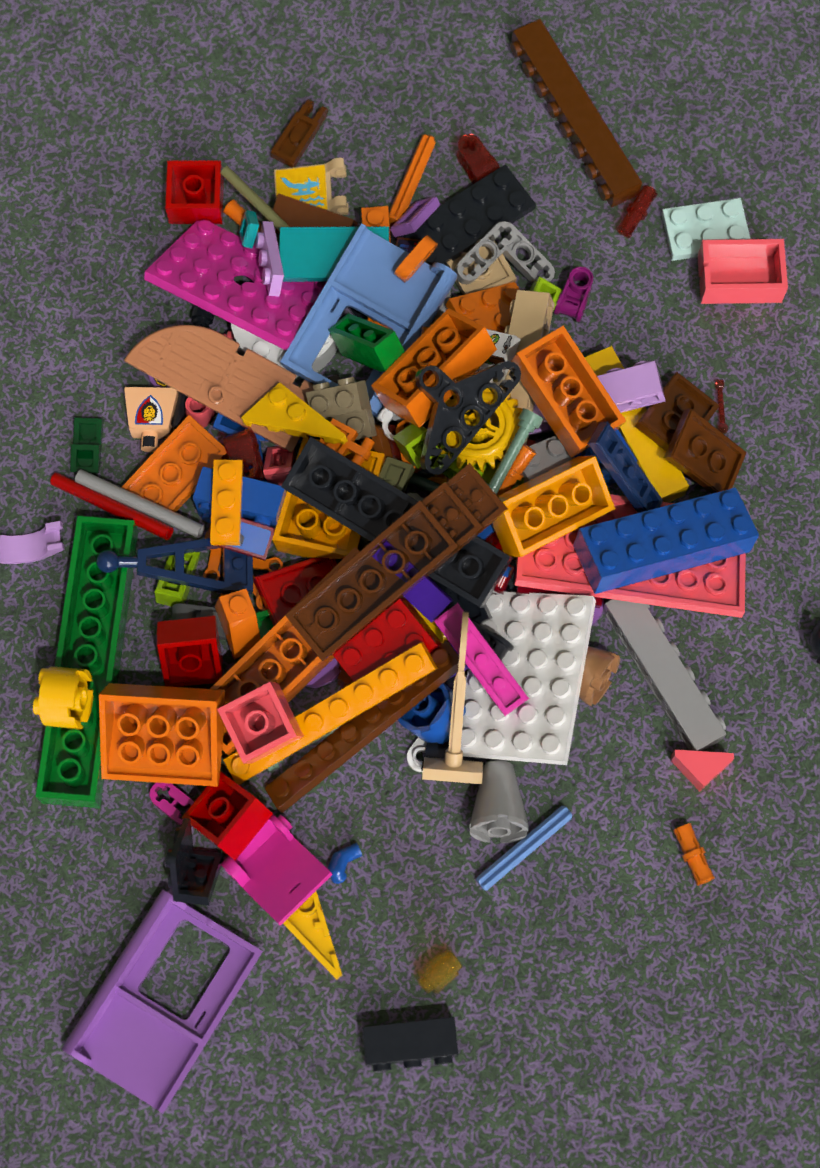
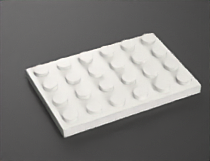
[461,591,596,765]

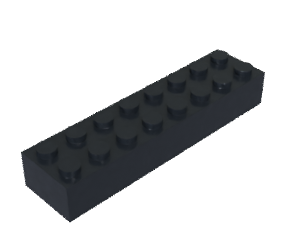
[281,437,513,608]

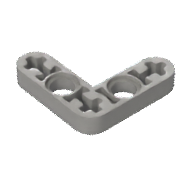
[454,221,555,285]

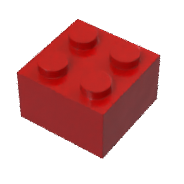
[165,160,224,224]
[157,616,223,687]
[182,771,273,861]

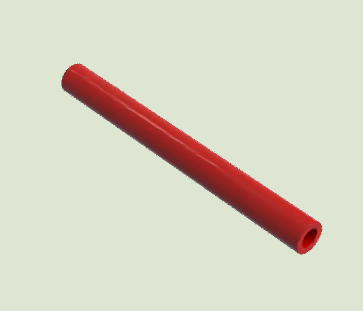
[50,472,174,540]

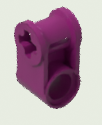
[554,267,593,323]

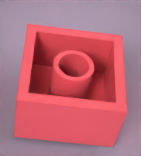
[217,682,304,764]

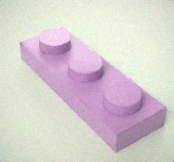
[255,221,284,296]

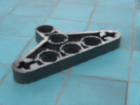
[415,361,521,475]

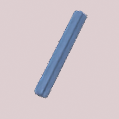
[476,805,573,891]

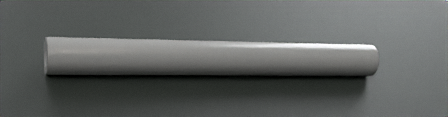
[75,469,204,538]

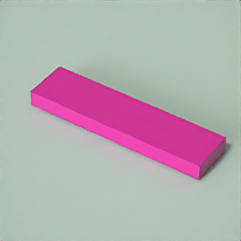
[434,603,529,716]

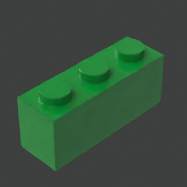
[328,313,405,373]

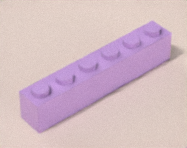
[528,361,665,437]

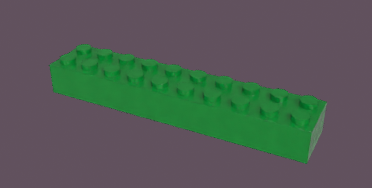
[35,516,139,809]

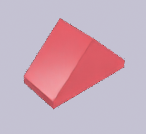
[263,446,296,486]
[671,750,734,792]

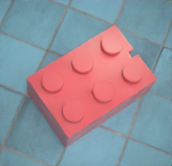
[698,239,788,304]

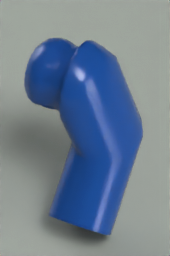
[327,842,363,884]

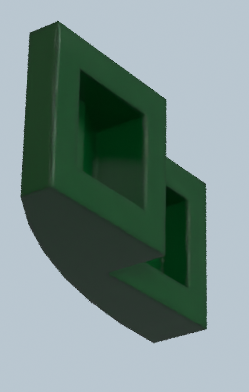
[70,418,104,473]

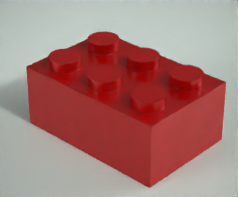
[333,598,443,682]

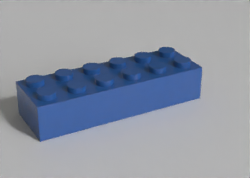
[573,488,759,594]

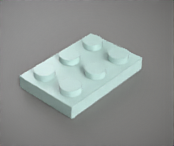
[661,198,750,261]

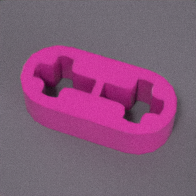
[150,783,194,826]

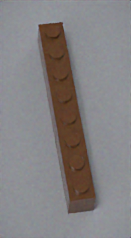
[510,19,642,208]

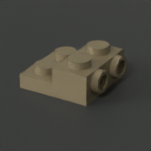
[306,377,377,440]

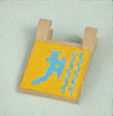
[274,158,349,215]

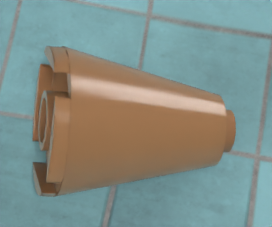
[579,646,620,706]

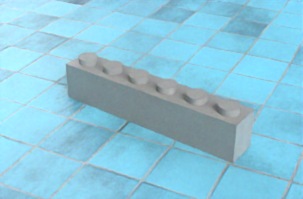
[603,599,726,751]

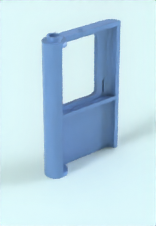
[280,223,458,417]

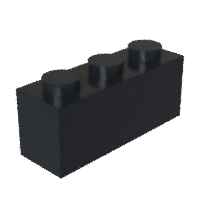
[362,1017,459,1072]

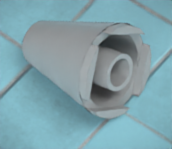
[469,759,529,843]

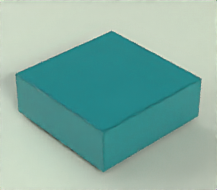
[239,210,259,249]

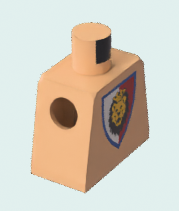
[124,387,179,452]

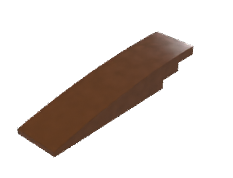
[285,463,508,661]

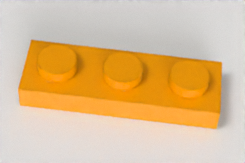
[210,460,243,545]

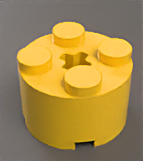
[33,667,93,729]

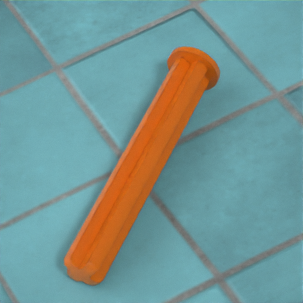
[389,134,436,228]

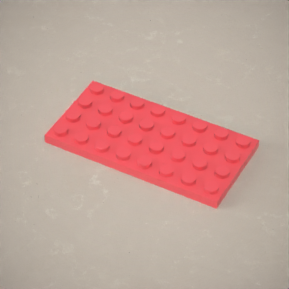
[514,494,746,618]

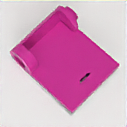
[220,814,333,926]

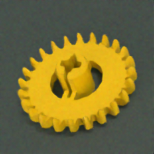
[437,388,522,473]

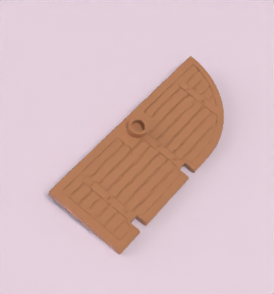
[124,325,314,453]

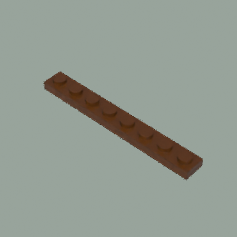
[265,640,466,813]

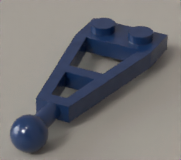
[96,538,253,594]

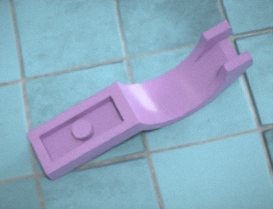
[0,521,65,564]

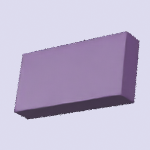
[390,197,441,237]

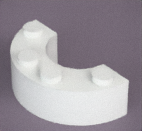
[231,323,338,380]

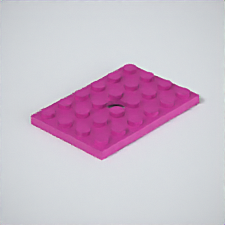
[144,220,327,351]

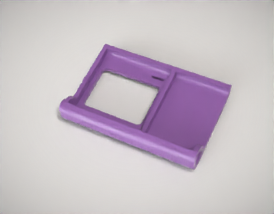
[61,888,263,1114]

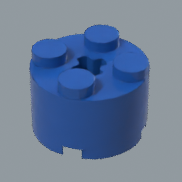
[398,683,466,744]

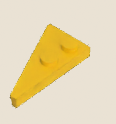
[241,382,348,444]
[283,891,342,980]

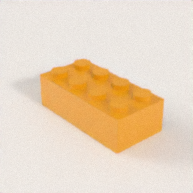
[492,456,615,557]

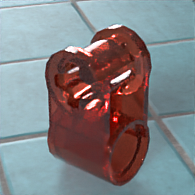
[457,134,500,184]
[223,428,265,481]

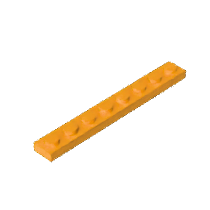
[223,643,438,785]

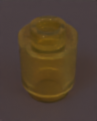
[417,949,462,994]

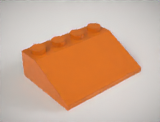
[99,683,225,787]

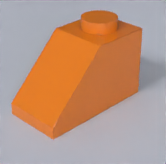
[215,589,260,660]

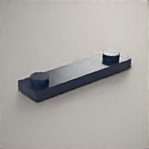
[588,421,663,513]

